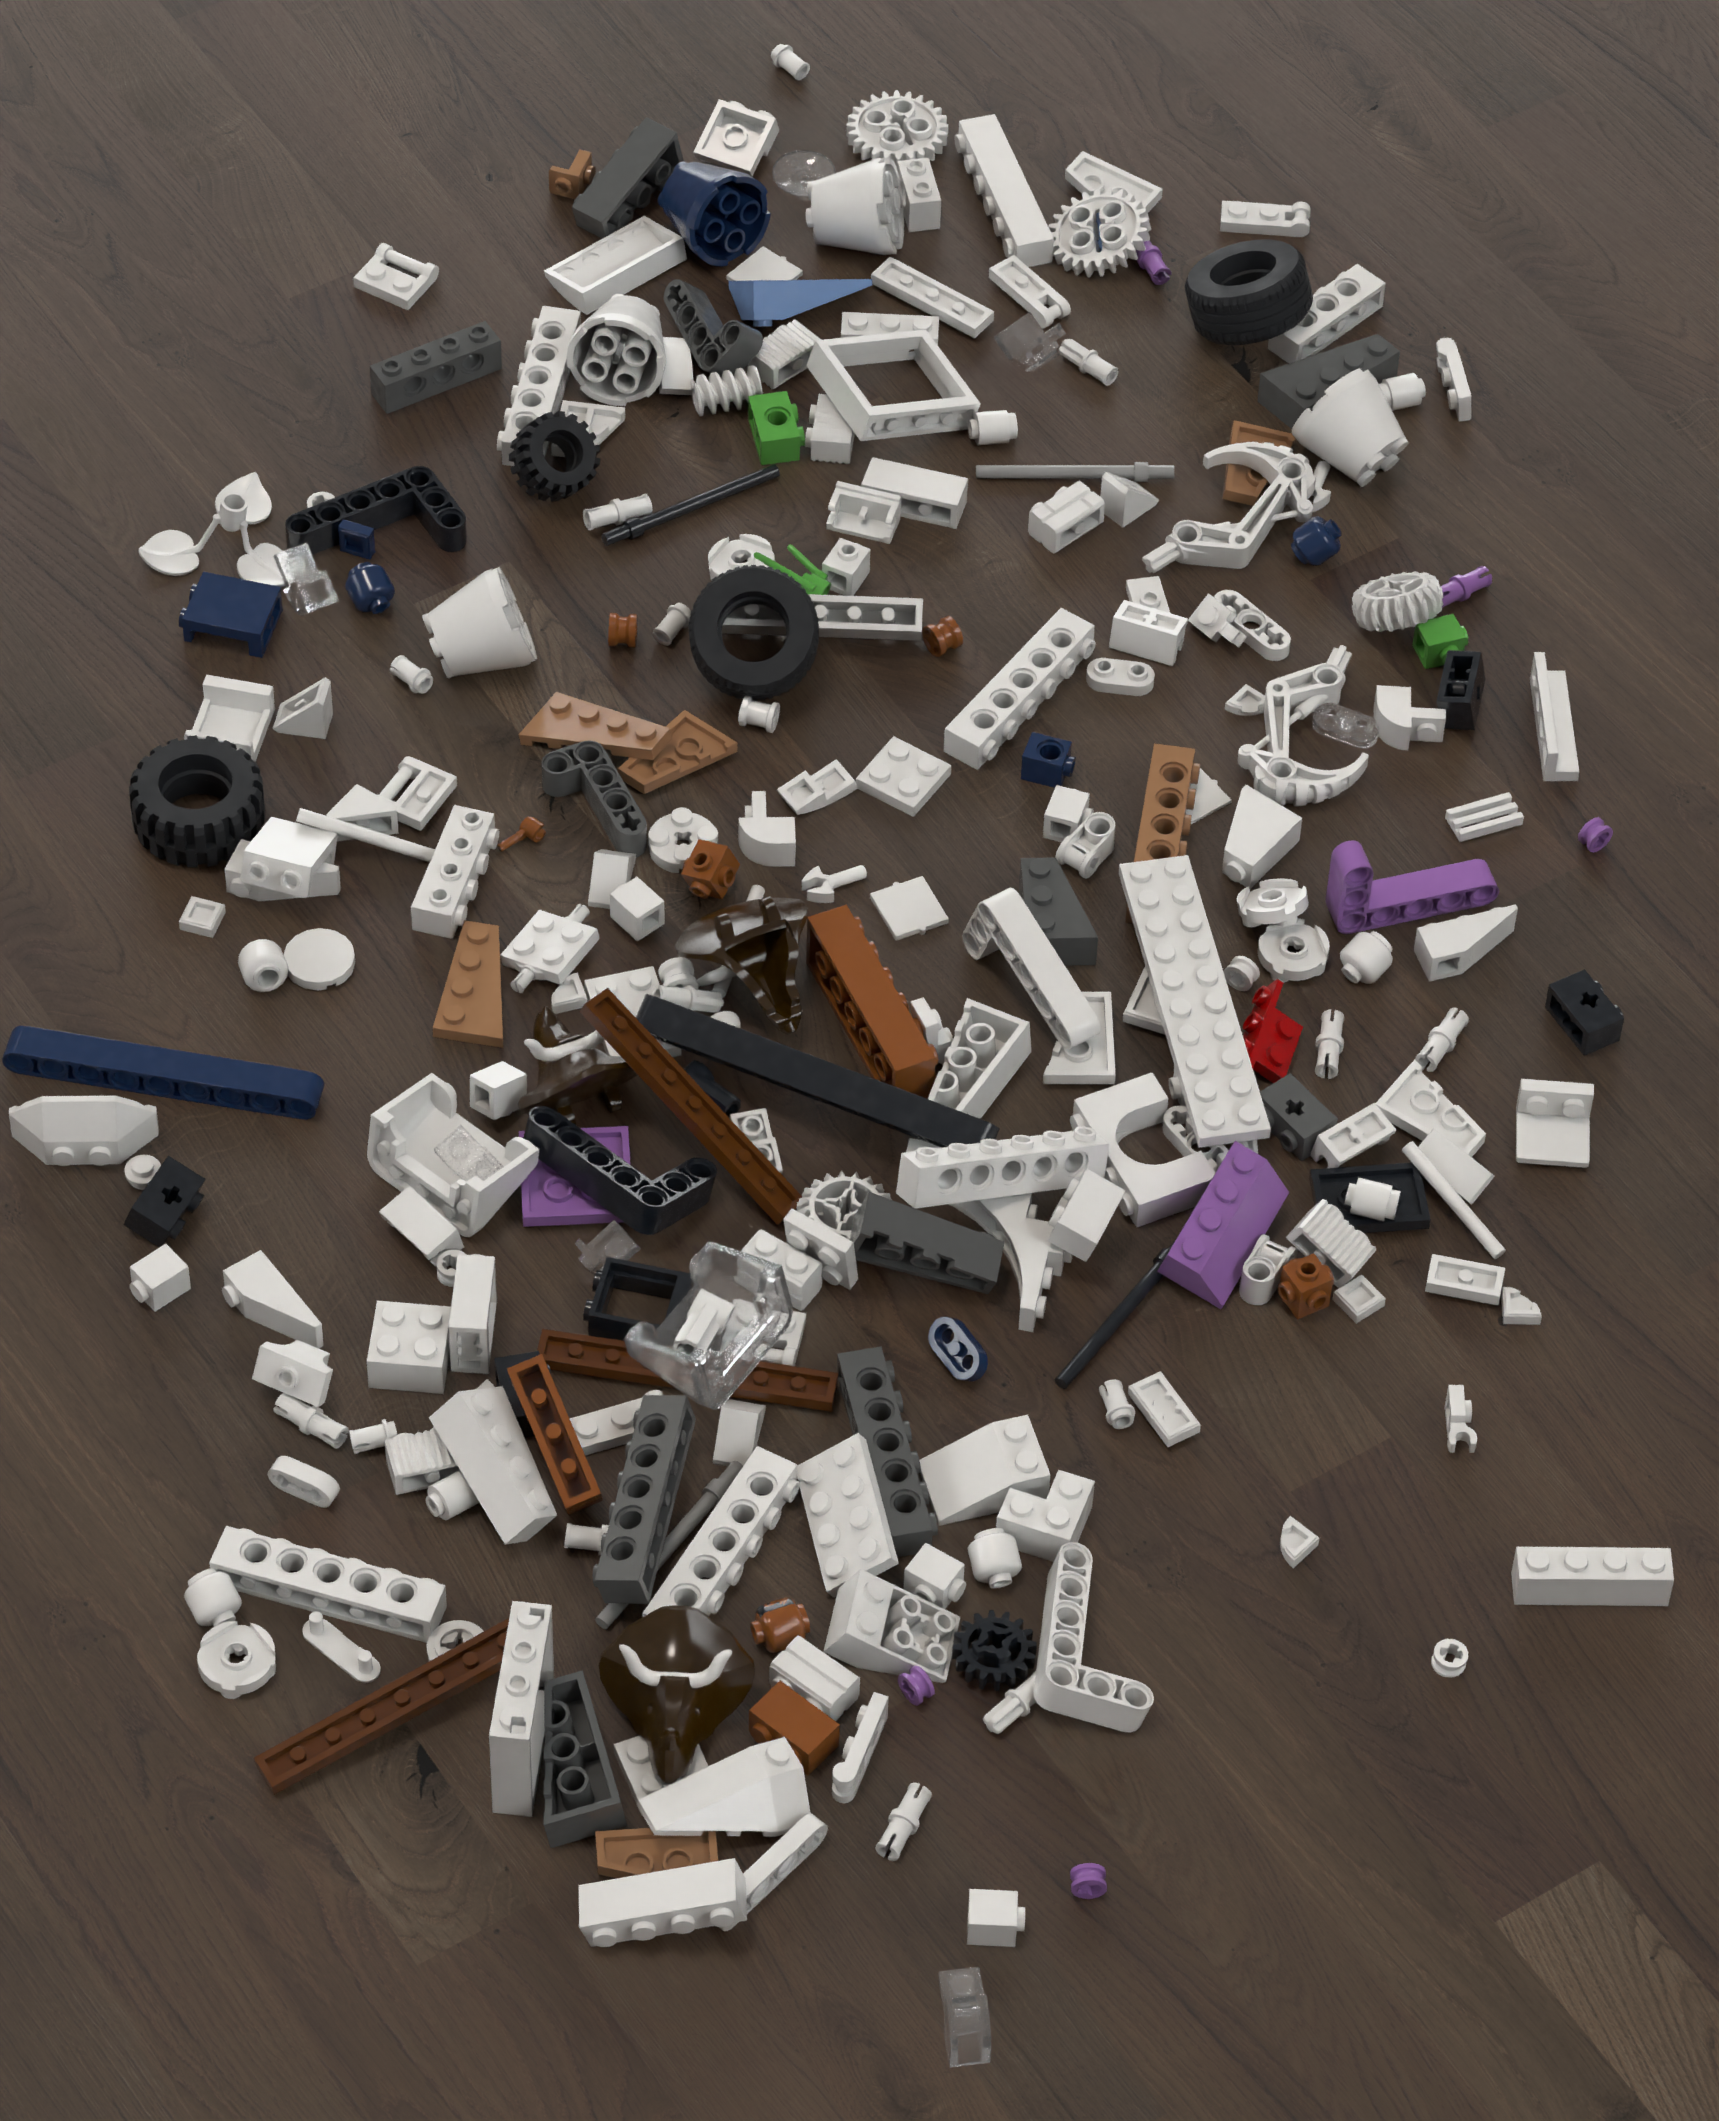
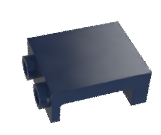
[179,572,283,658]

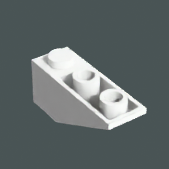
[1414,904,1518,982]

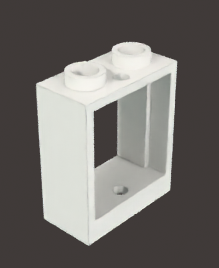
[449,1254,497,1374]

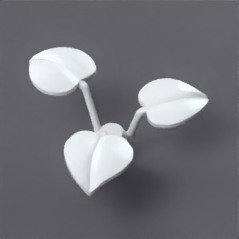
[138,472,294,587]

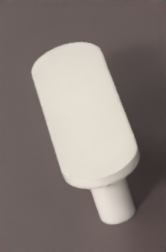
[302,1611,381,1683]

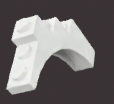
[906,1138,1073,1332]

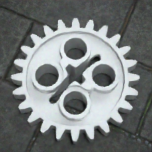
[846,90,948,168]
[1048,187,1151,277]

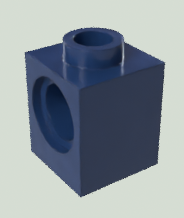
[1021,732,1076,788]

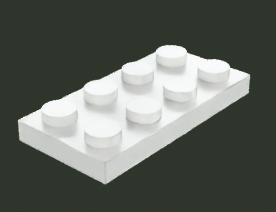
[797,1433,899,1598]

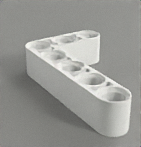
[962,887,1101,1049]
[1034,1542,1154,1733]

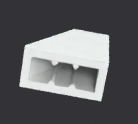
[1222,785,1302,889]

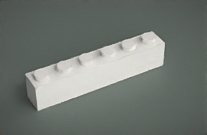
[954,114,1054,267]
[722,594,923,641]

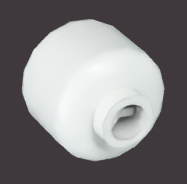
[1340,931,1393,984]
[238,939,288,992]
[968,1528,1022,1588]
[184,1568,242,1627]

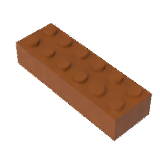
[806,904,939,1099]

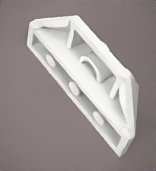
[9,1096,159,1166]

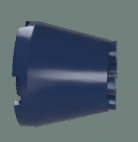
[658,161,771,266]

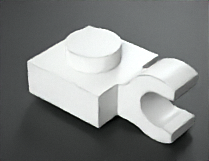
[1188,593,1247,647]
[1445,1385,1477,1453]

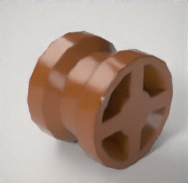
[608,613,638,647]
[922,616,963,657]

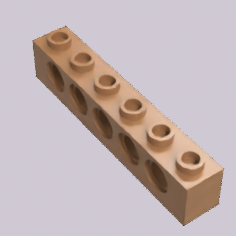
[1125,743,1200,924]

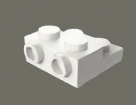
[693,99,779,176]

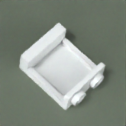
[184,675,275,762]
[240,817,338,898]

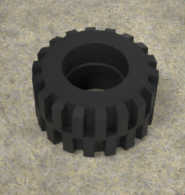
[509,411,601,502]

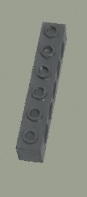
[837,1346,938,1557]
[592,1395,696,1604]

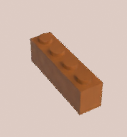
[507,1354,603,1515]

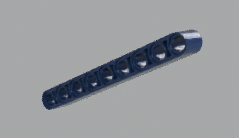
[2,1026,325,1120]

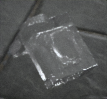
[574,1220,641,1274]

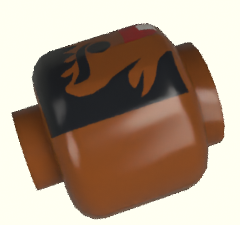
[750,1597,810,1654]

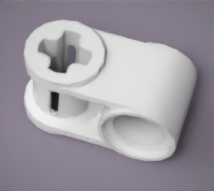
[1055,812,1115,879]
[1239,1234,1298,1305]

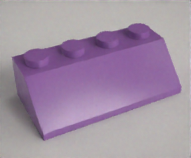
[1157,1141,1289,1309]

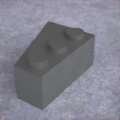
[1019,858,1098,966]

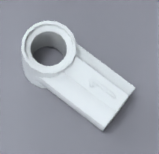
[672,1288,735,1363]

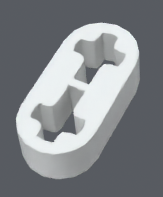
[267,1456,340,1508]

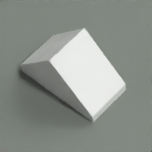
[1100,472,1159,528]
[273,677,333,739]
[327,784,399,841]
[588,849,636,909]
[713,1399,766,1467]

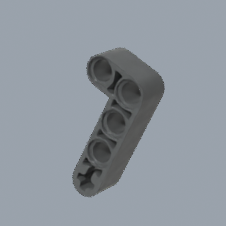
[664,279,763,378]
[541,740,647,858]

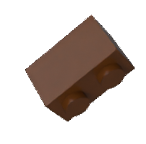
[749,1680,840,1776]

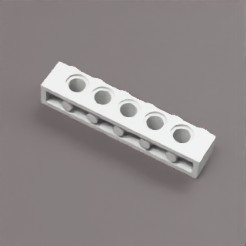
[497,306,581,466]
[944,608,1096,770]
[896,1127,1109,1209]
[643,1446,800,1617]
[209,1526,447,1643]

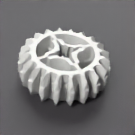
[1352,571,1444,632]
[797,1170,892,1239]

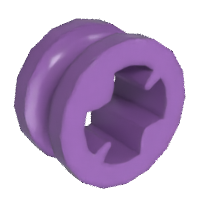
[1578,817,1613,853]
[898,1665,935,1706]
[1070,1863,1107,1899]

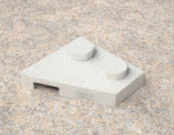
[551,400,625,457]

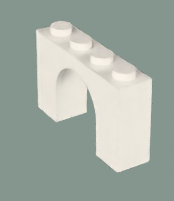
[1070,1073,1215,1228]

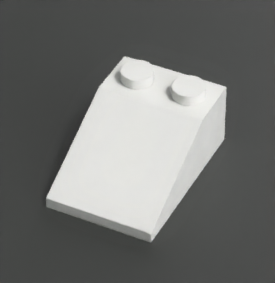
[919,1415,1051,1526]

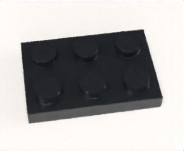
[1309,1162,1431,1233]

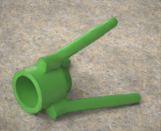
[754,544,831,595]

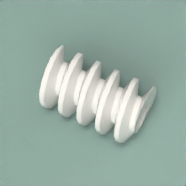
[691,366,763,416]

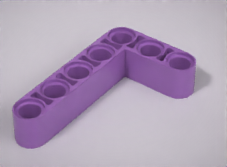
[1325,840,1499,934]

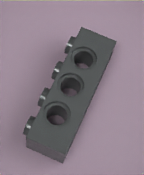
[370,321,502,414]

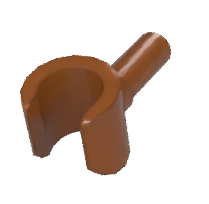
[497,816,546,852]

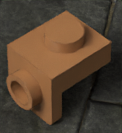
[549,149,596,199]

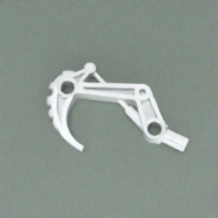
[1142,442,1316,573]
[1237,645,1369,806]

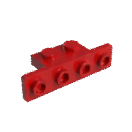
[1242,979,1303,1083]

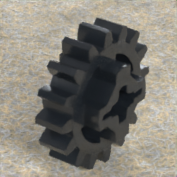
[952,1610,1037,1691]

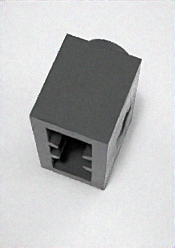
[1260,1073,1338,1162]

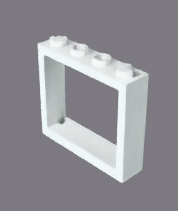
[807,329,981,441]
[489,1601,554,1817]

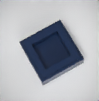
[338,519,375,560]

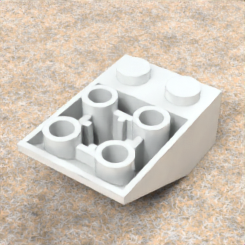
[823,1569,960,1683]

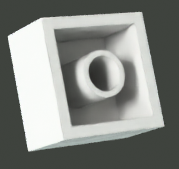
[367,1301,451,1394]

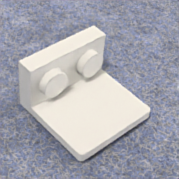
[1516,1079,1594,1168]

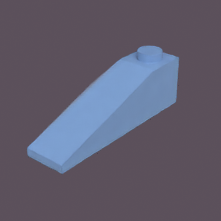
[729,279,872,327]

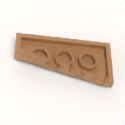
[519,692,672,760]
[433,920,503,1048]

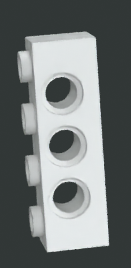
[1268,264,1386,363]

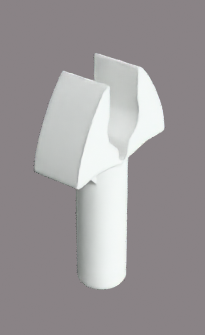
[1309,461,1331,512]
[802,865,867,903]

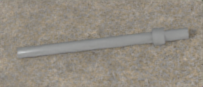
[976,462,1174,482]
[595,1461,743,1629]

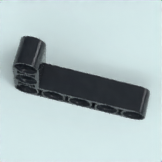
[285,466,467,558]
[523,1106,717,1235]

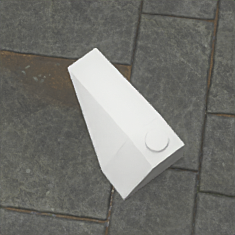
[636,1737,811,1837]

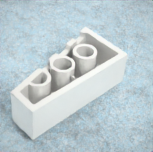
[928,998,1032,1119]
[429,1386,557,1545]

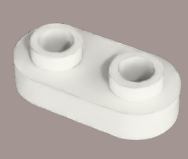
[1086,658,1155,696]

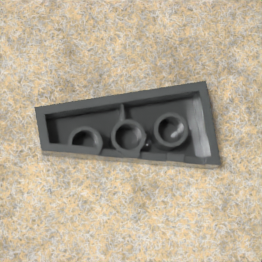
[572,117,684,239]
[849,1192,1004,1294]
[544,1670,627,1848]

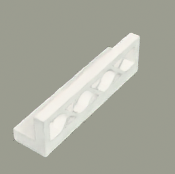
[1530,652,1579,781]

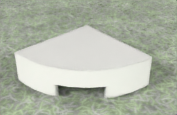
[1225,684,1265,716]
[551,972,587,1014]
[1501,1287,1542,1325]
[1280,1516,1319,1568]

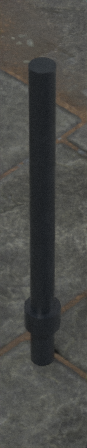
[601,464,780,546]
[1055,1238,1177,1389]

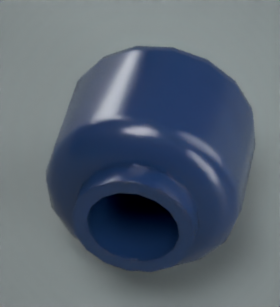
[1291,516,1342,566]
[345,562,395,614]

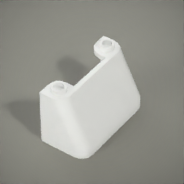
[367,1073,539,1237]

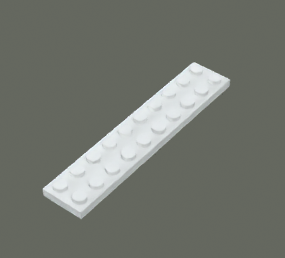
[1119,855,1271,1148]

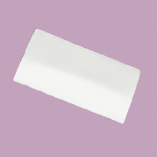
[544,216,687,315]

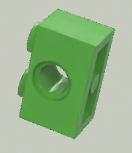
[748,391,805,465]

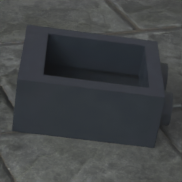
[583,1257,694,1348]

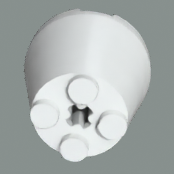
[806,157,904,255]
[567,294,666,406]
[1292,368,1409,487]
[422,567,537,679]

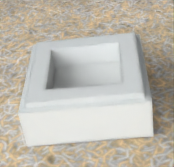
[179,896,226,938]
[1332,1275,1386,1324]

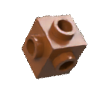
[681,839,740,900]
[1278,1253,1334,1320]

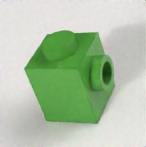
[1412,614,1468,669]

